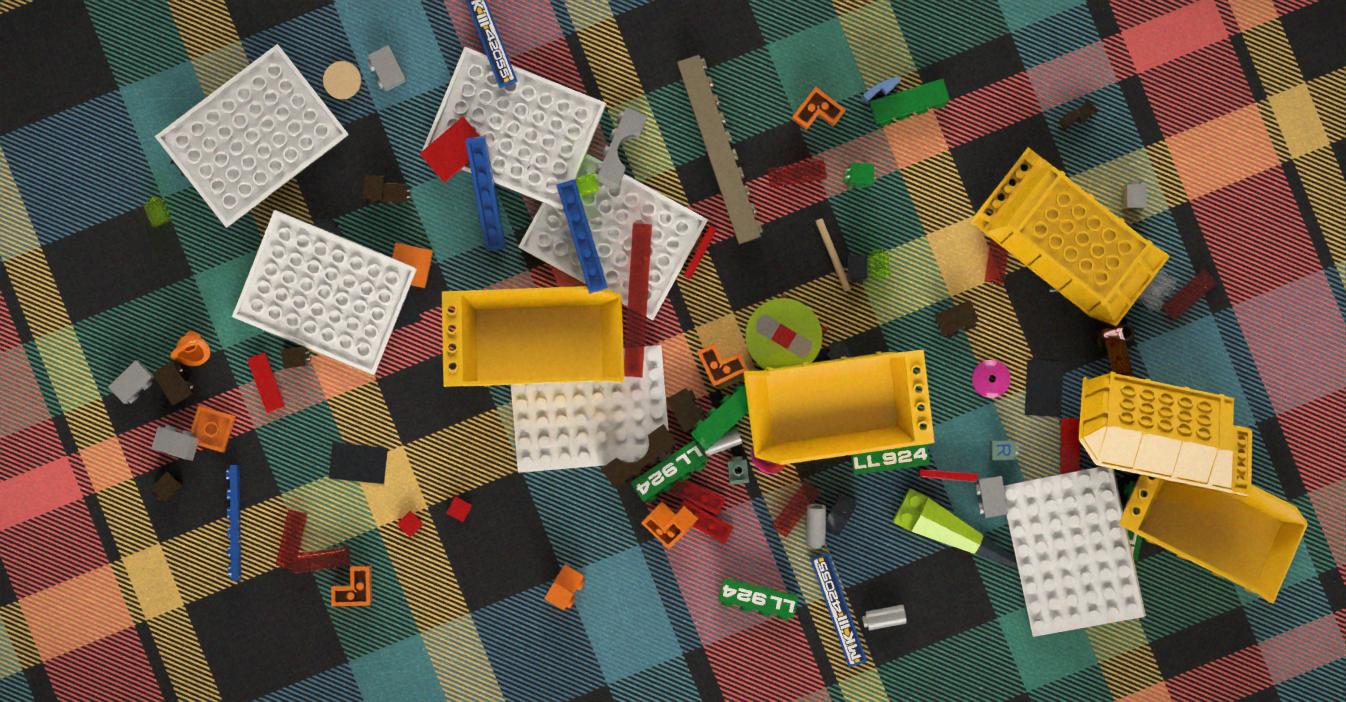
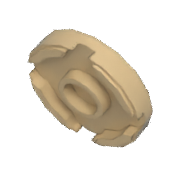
[323,61,362,100]

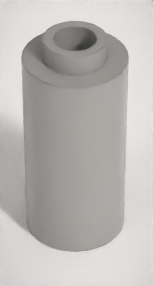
[698,426,742,457]
[806,504,826,549]
[862,605,907,630]

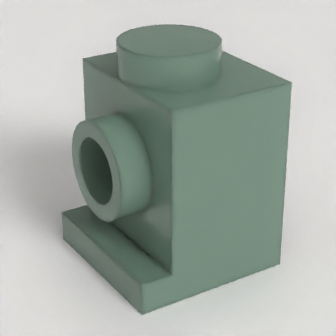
[727,456,749,485]

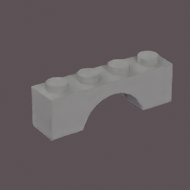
[595,107,647,189]

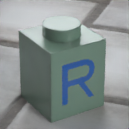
[990,440,1019,460]

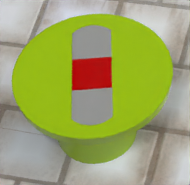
[745,298,822,370]

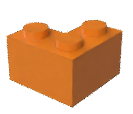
[791,87,846,131]
[697,344,748,387]
[642,501,698,549]
[544,564,585,610]
[331,566,372,606]

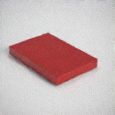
[419,116,488,183]

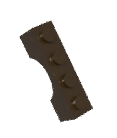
[601,424,677,488]

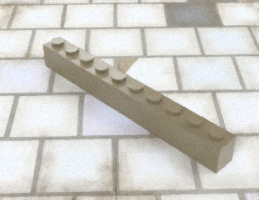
[677,55,763,244]

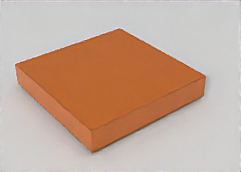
[392,243,433,288]
[190,405,236,453]

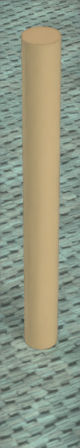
[815,218,851,292]

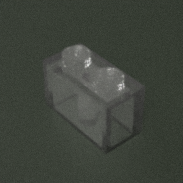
[1136,269,1177,312]

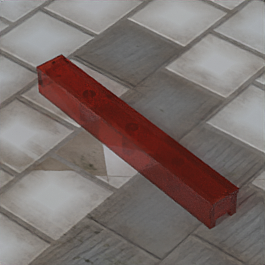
[624,223,652,378]

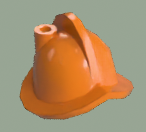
[170,331,210,366]

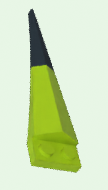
[892,488,1018,569]

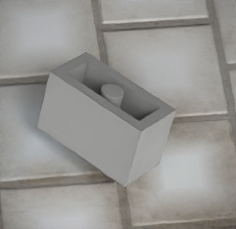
[367,45,407,91]
[1122,181,1147,210]
[108,360,154,404]
[151,425,199,461]
[975,476,1008,518]

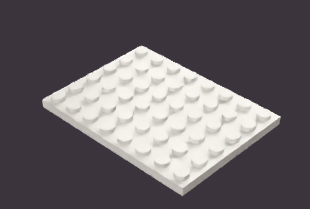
[155,44,348,228]
[422,47,606,210]
[518,153,708,321]
[232,210,417,375]
[511,345,671,473]
[1004,466,1146,637]

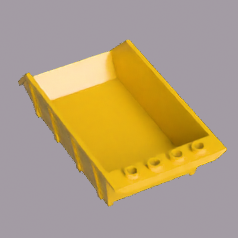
[970,147,1170,326]
[442,286,624,387]
[744,349,934,465]
[1079,371,1252,496]
[1119,474,1308,603]

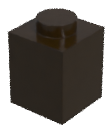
[363,175,385,204]
[383,183,411,204]
[281,347,311,369]
[151,471,183,501]

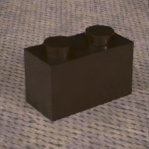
[934,300,979,338]
[152,361,195,406]
[666,388,706,432]

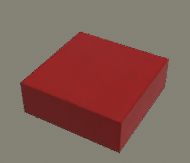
[446,496,472,522]
[397,511,424,538]

